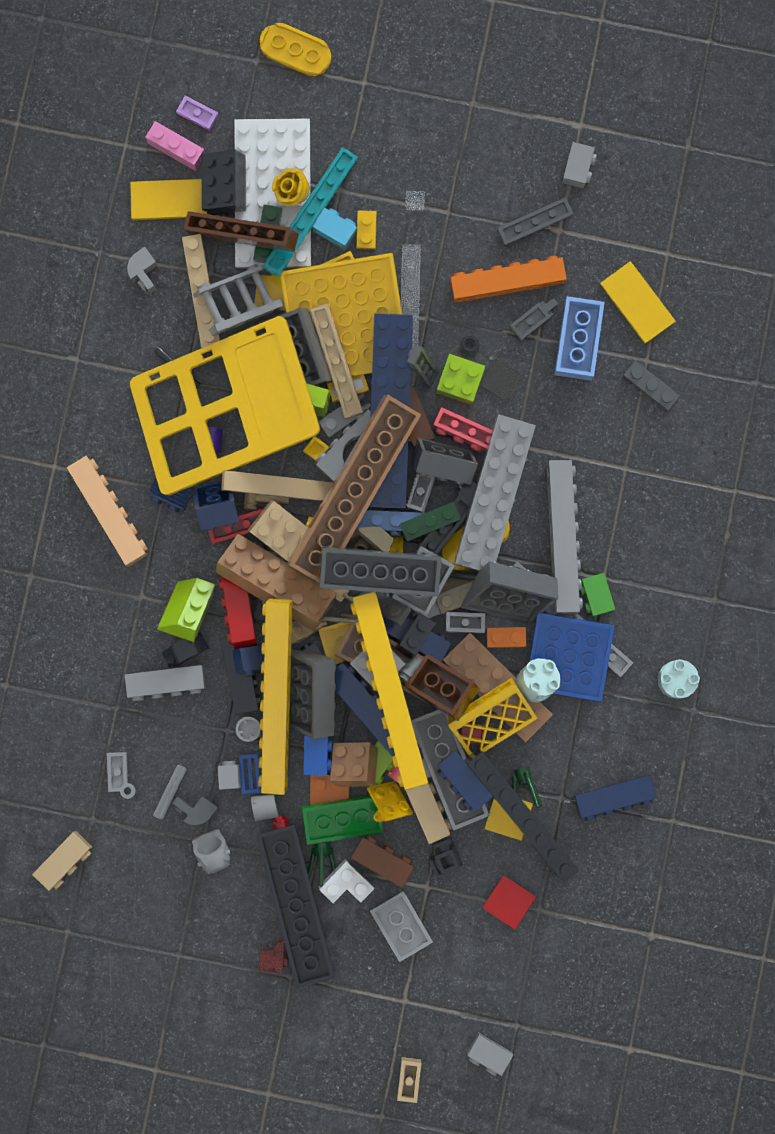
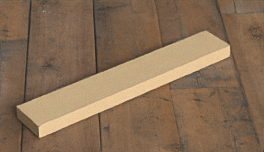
[309,303,364,419]
[221,470,333,501]

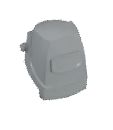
[192,829,231,874]

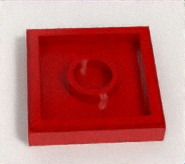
[482,875,536,929]

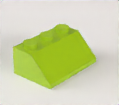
[157,578,215,642]

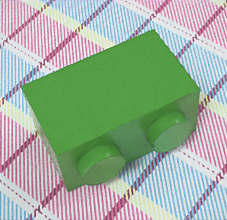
[580,573,615,617]

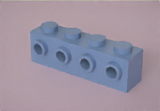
[355,510,424,536]

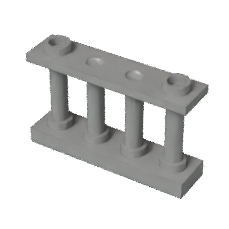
[193,264,283,336]

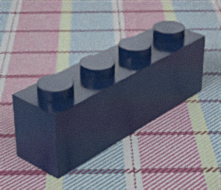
[383,616,451,662]
[574,775,656,821]

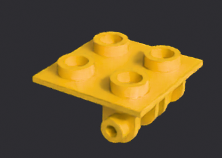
[367,781,413,823]

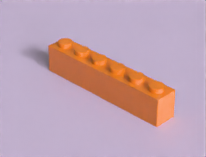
[450,256,567,303]

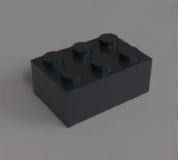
[202,149,246,215]

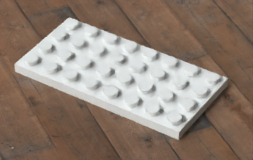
[235,119,311,269]

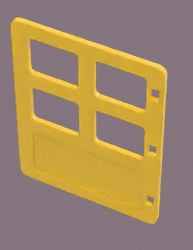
[130,316,320,495]

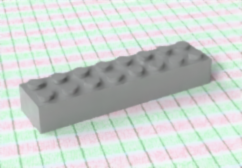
[454,414,536,572]

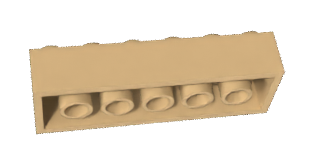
[248,500,350,602]

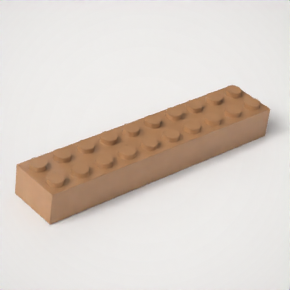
[287,395,421,582]

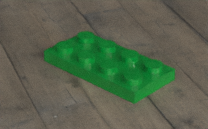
[301,795,383,845]

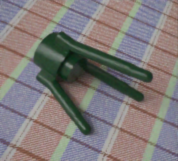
[511,767,542,808]
[308,843,336,887]

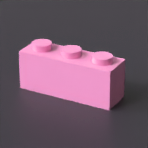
[146,121,205,171]

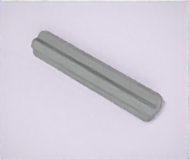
[153,765,187,820]

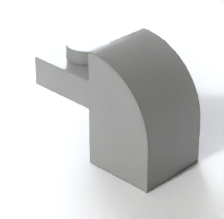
[127,247,157,294]

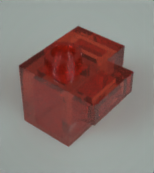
[259,940,288,973]

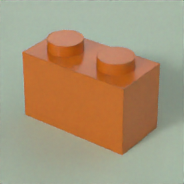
[486,627,526,649]

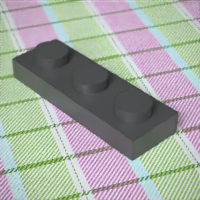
[623,360,680,411]

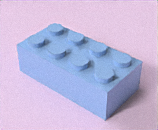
[554,296,605,381]

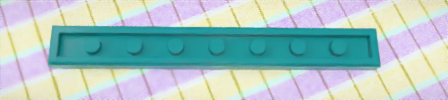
[263,147,358,278]

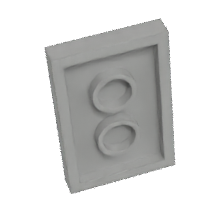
[370,891,433,962]

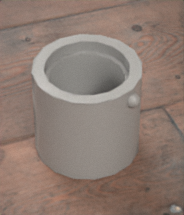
[236,717,262,742]
[251,794,279,822]

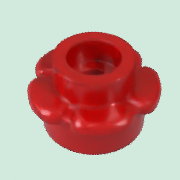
[271,815,289,830]

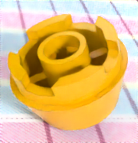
[272,168,310,206]

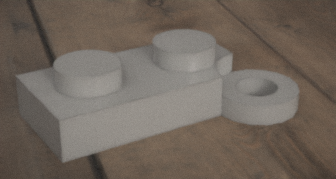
[107,752,136,799]

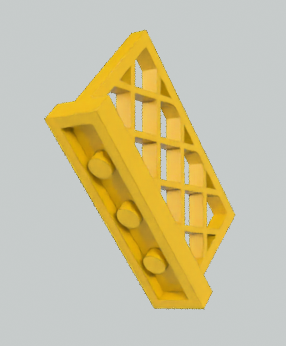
[446,678,538,756]

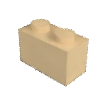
[397,1057,421,1103]

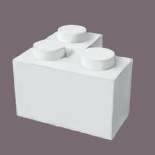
[318,859,375,903]

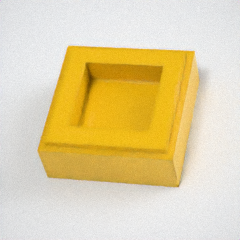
[303,436,330,462]

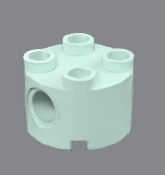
[516,659,560,702]
[658,659,700,699]

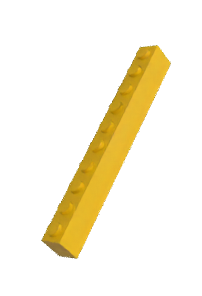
[350,592,428,790]
[258,599,293,795]

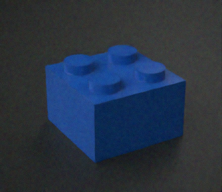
[304,736,332,775]

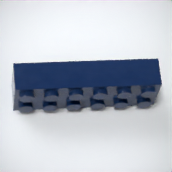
[335,663,423,757]

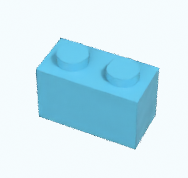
[313,208,357,250]

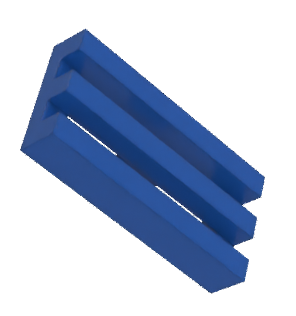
[239,754,261,794]

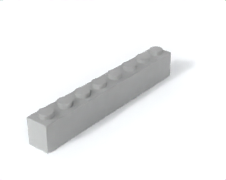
[546,460,583,615]

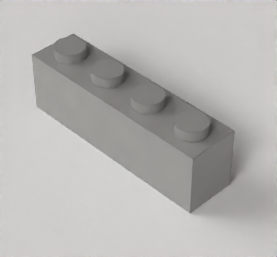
[125,665,206,701]

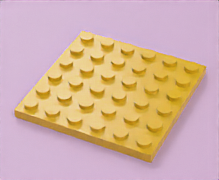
[280,253,402,378]

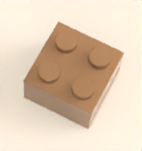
[330,742,378,787]

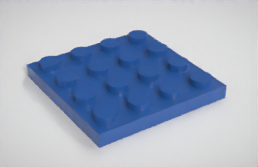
[530,613,615,702]

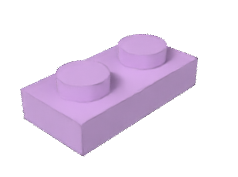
[176,95,219,131]

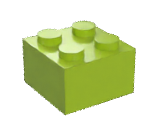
[436,354,485,405]

